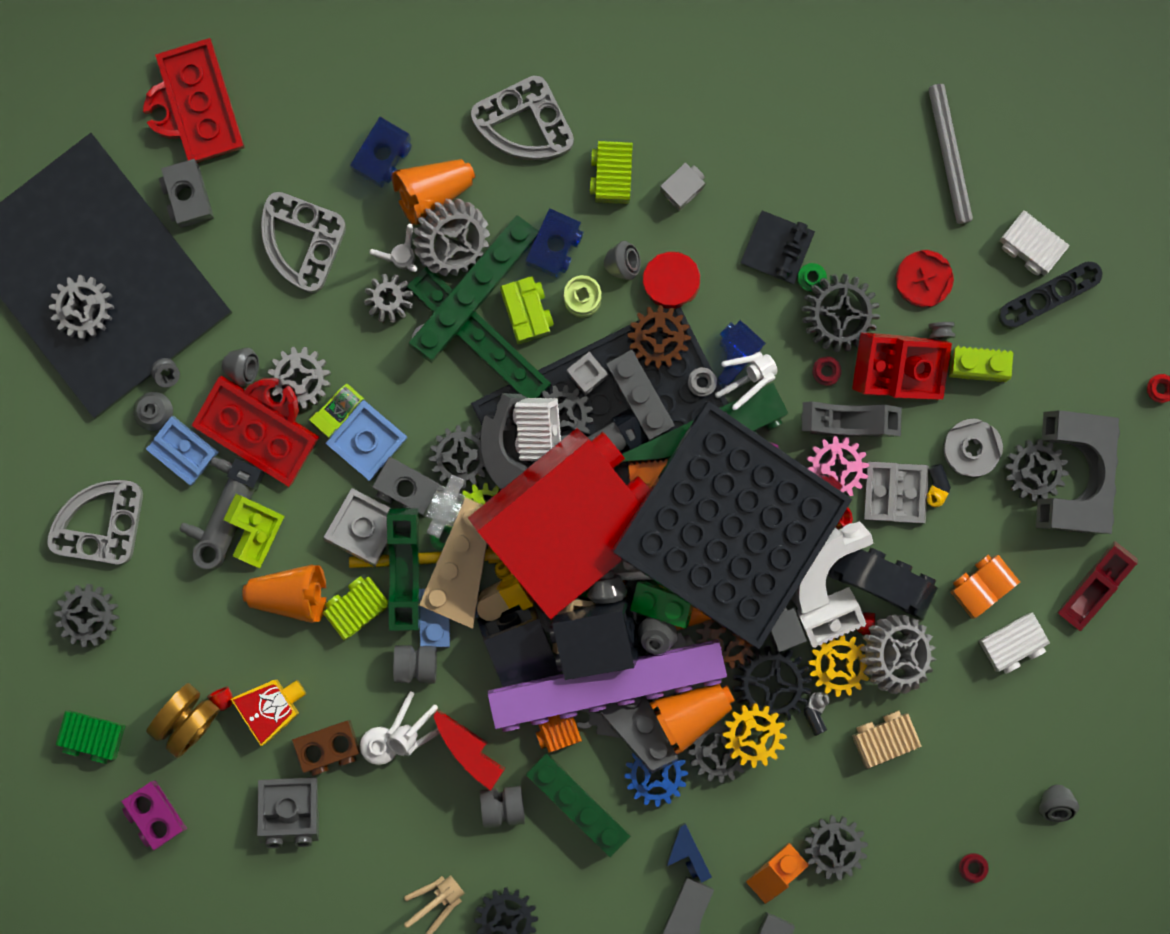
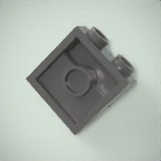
[257,777,319,848]

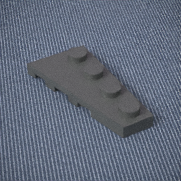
[597,695,678,774]

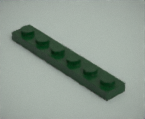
[409,215,540,364]
[407,266,551,398]

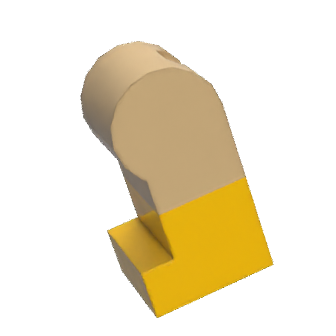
[477,575,534,621]

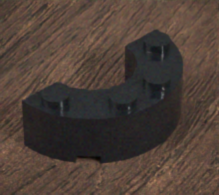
[827,547,938,620]

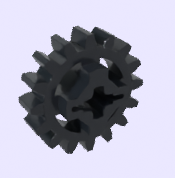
[474,887,539,934]

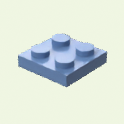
[326,399,408,482]

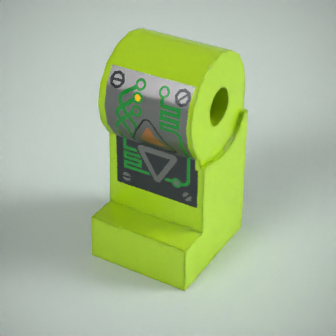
[309,383,365,439]

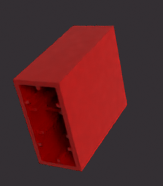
[468,428,650,620]

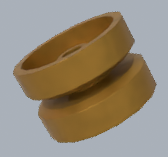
[146,683,220,758]

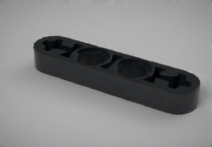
[998,261,1103,329]

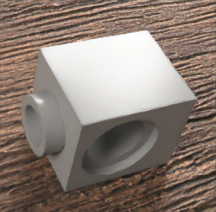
[660,162,705,211]
[567,352,608,396]

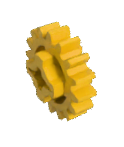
[808,634,869,697]
[722,703,787,768]

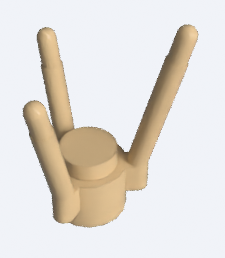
[404,875,465,934]

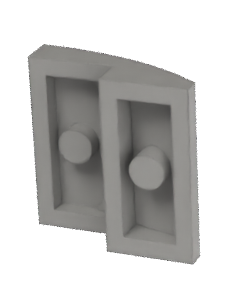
[864,462,929,524]

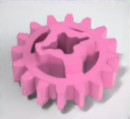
[806,436,869,496]

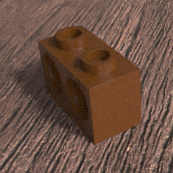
[292,720,361,776]

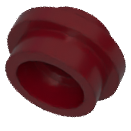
[812,356,841,386]
[959,853,989,883]

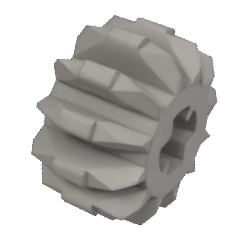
[364,274,413,323]

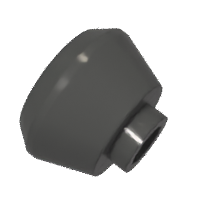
[604,241,641,280]
[222,347,259,387]
[133,392,173,431]
[587,570,628,604]
[638,617,678,655]
[1039,785,1079,822]

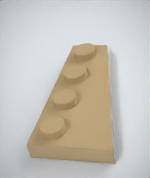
[419,498,487,629]

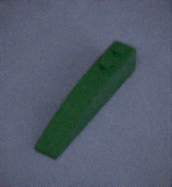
[619,383,789,465]

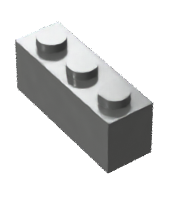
[606,350,675,442]

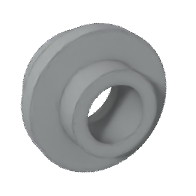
[688,367,717,397]

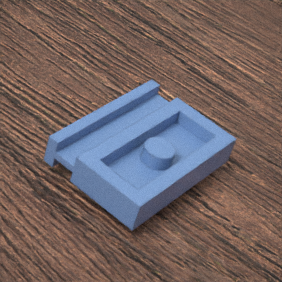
[146,416,219,485]

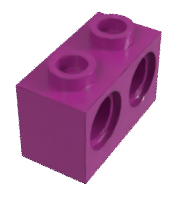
[122,780,187,850]

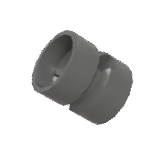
[393,645,437,684]
[480,786,525,828]

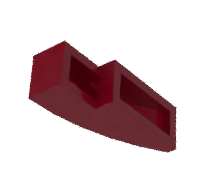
[1058,541,1138,631]

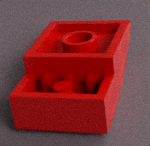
[852,332,952,400]
[433,710,506,791]

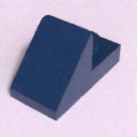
[666,823,712,883]

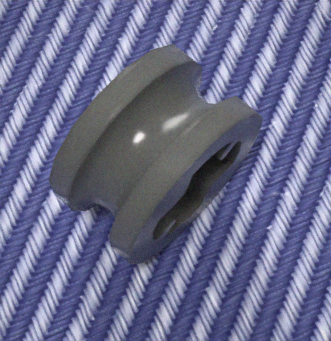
[928,322,955,340]
[151,358,180,387]

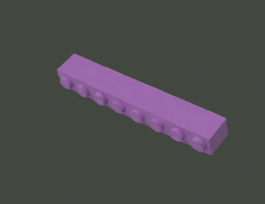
[488,639,727,732]

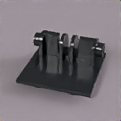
[741,210,815,285]

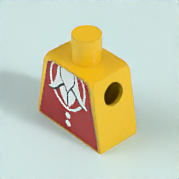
[231,680,306,746]

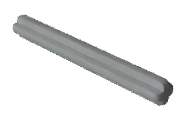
[929,84,973,224]

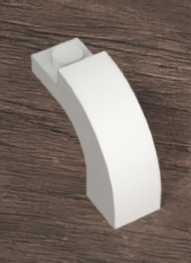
[791,521,874,614]

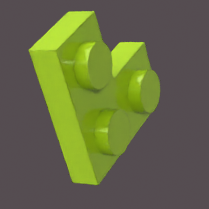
[223,494,285,568]

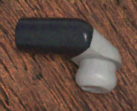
[804,692,829,736]

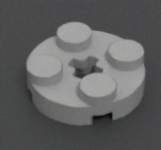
[943,419,1003,477]

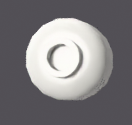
[360,726,397,765]

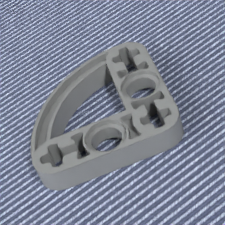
[471,76,574,161]
[261,192,346,293]
[48,480,143,565]

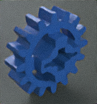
[624,753,688,807]

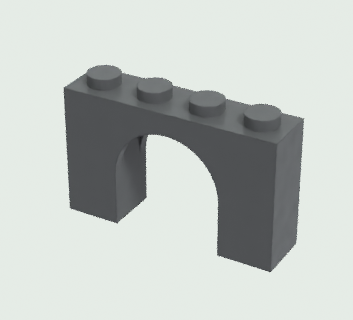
[1036,410,1120,534]
[661,876,795,934]

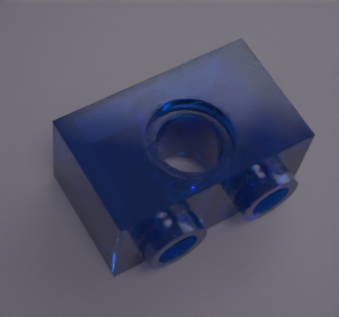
[350,117,412,188]
[526,208,584,279]

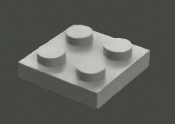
[324,488,391,567]

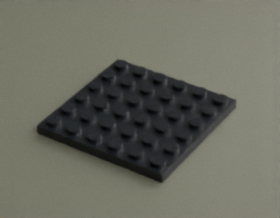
[611,401,852,649]

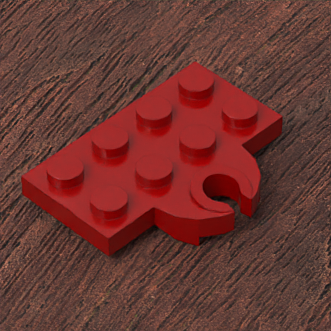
[143,38,245,163]
[191,376,319,487]

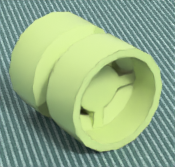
[564,275,602,318]

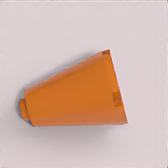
[391,159,475,225]
[242,564,326,623]
[650,684,735,755]

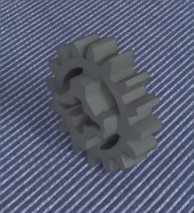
[542,385,594,441]
[429,425,486,488]
[1004,439,1069,502]
[54,584,120,647]
[688,720,752,783]
[804,815,868,880]

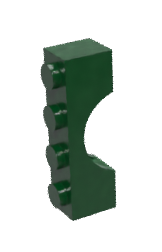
[387,508,420,631]
[526,753,631,857]

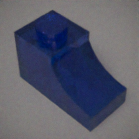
[717,320,766,388]

